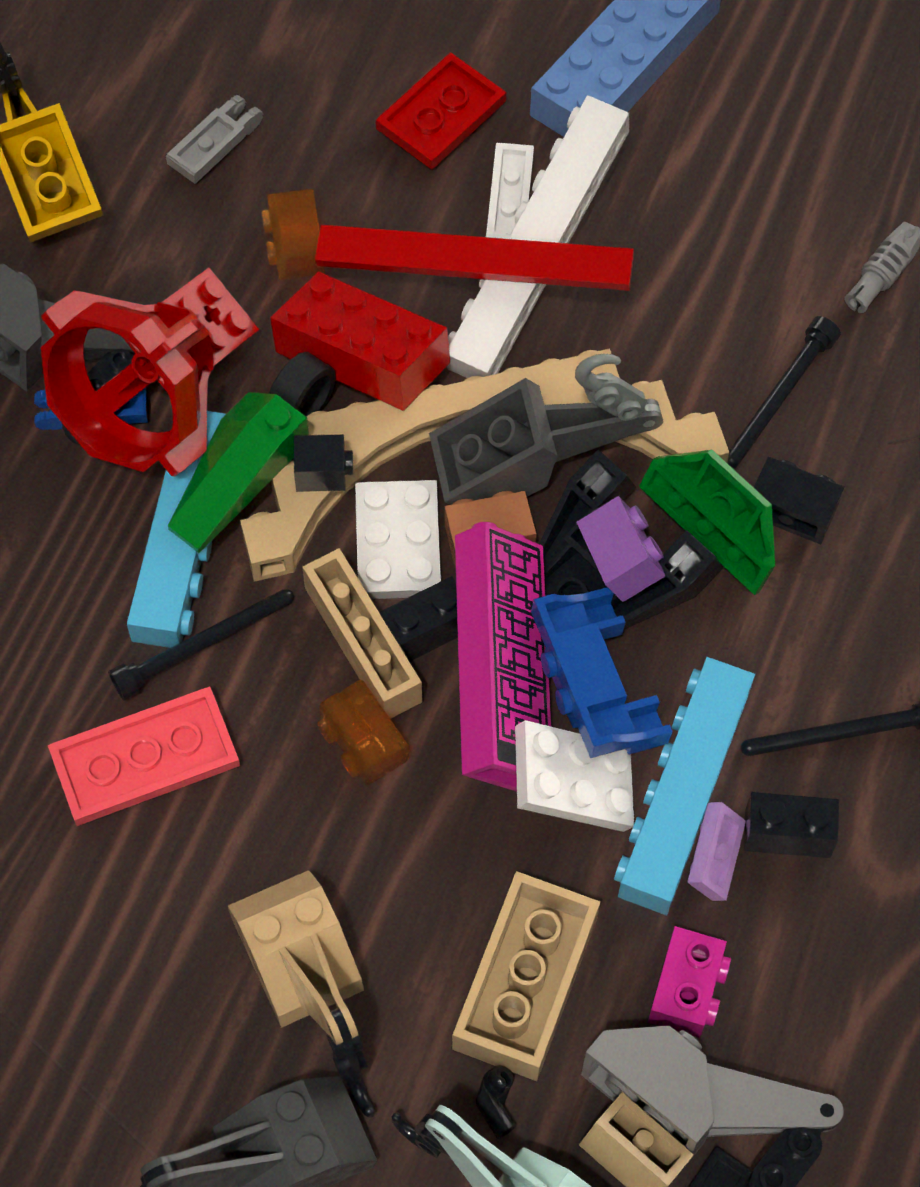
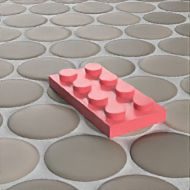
[48,686,240,826]

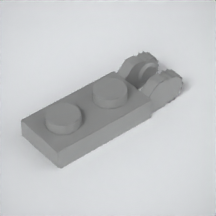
[166,95,263,184]

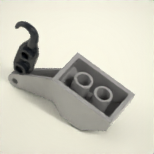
[581,1026,844,1187]

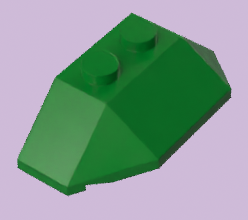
[639,450,775,595]

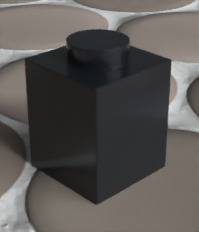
[294,434,353,492]

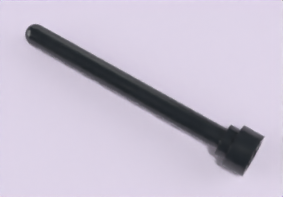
[727,316,841,469]
[108,589,294,701]
[741,699,920,756]

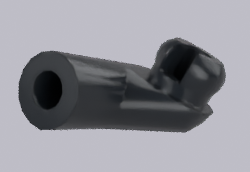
[476,1066,516,1139]

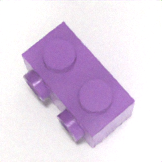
[577,496,666,602]

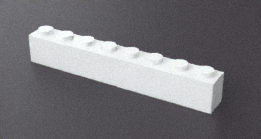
[447,95,629,378]

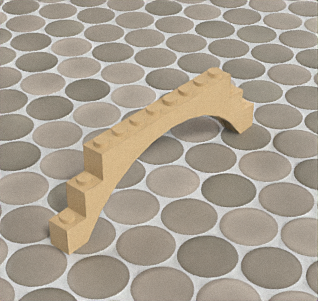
[240,349,729,582]

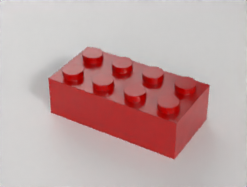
[270,271,450,411]

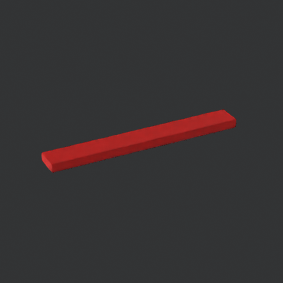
[315,225,634,291]

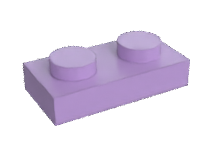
[687,802,746,901]

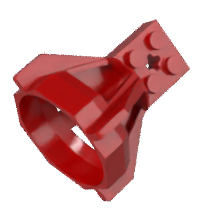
[40,268,259,477]

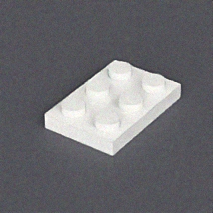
[355,480,441,599]
[515,720,634,832]

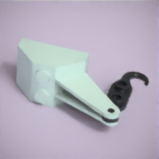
[392,1105,591,1187]

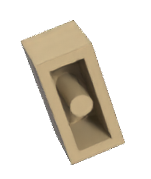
[579,1092,694,1187]

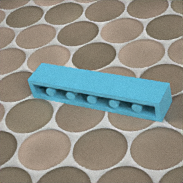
[127,411,226,648]
[614,657,755,916]

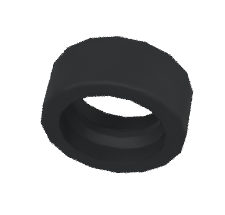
[268,352,336,417]

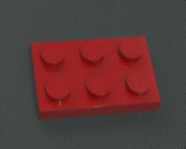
[376,52,507,170]

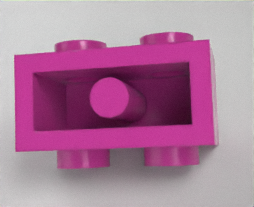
[648,926,731,1038]

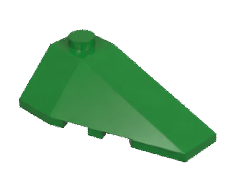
[168,392,309,553]

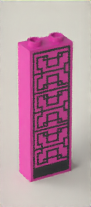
[455,522,551,792]

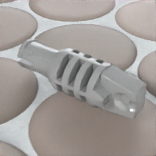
[844,222,920,313]

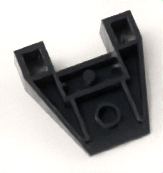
[539,449,724,630]

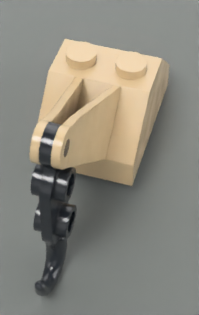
[228,870,375,1118]

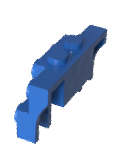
[531,587,673,758]

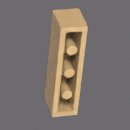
[302,548,422,722]

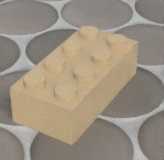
[452,871,600,1081]

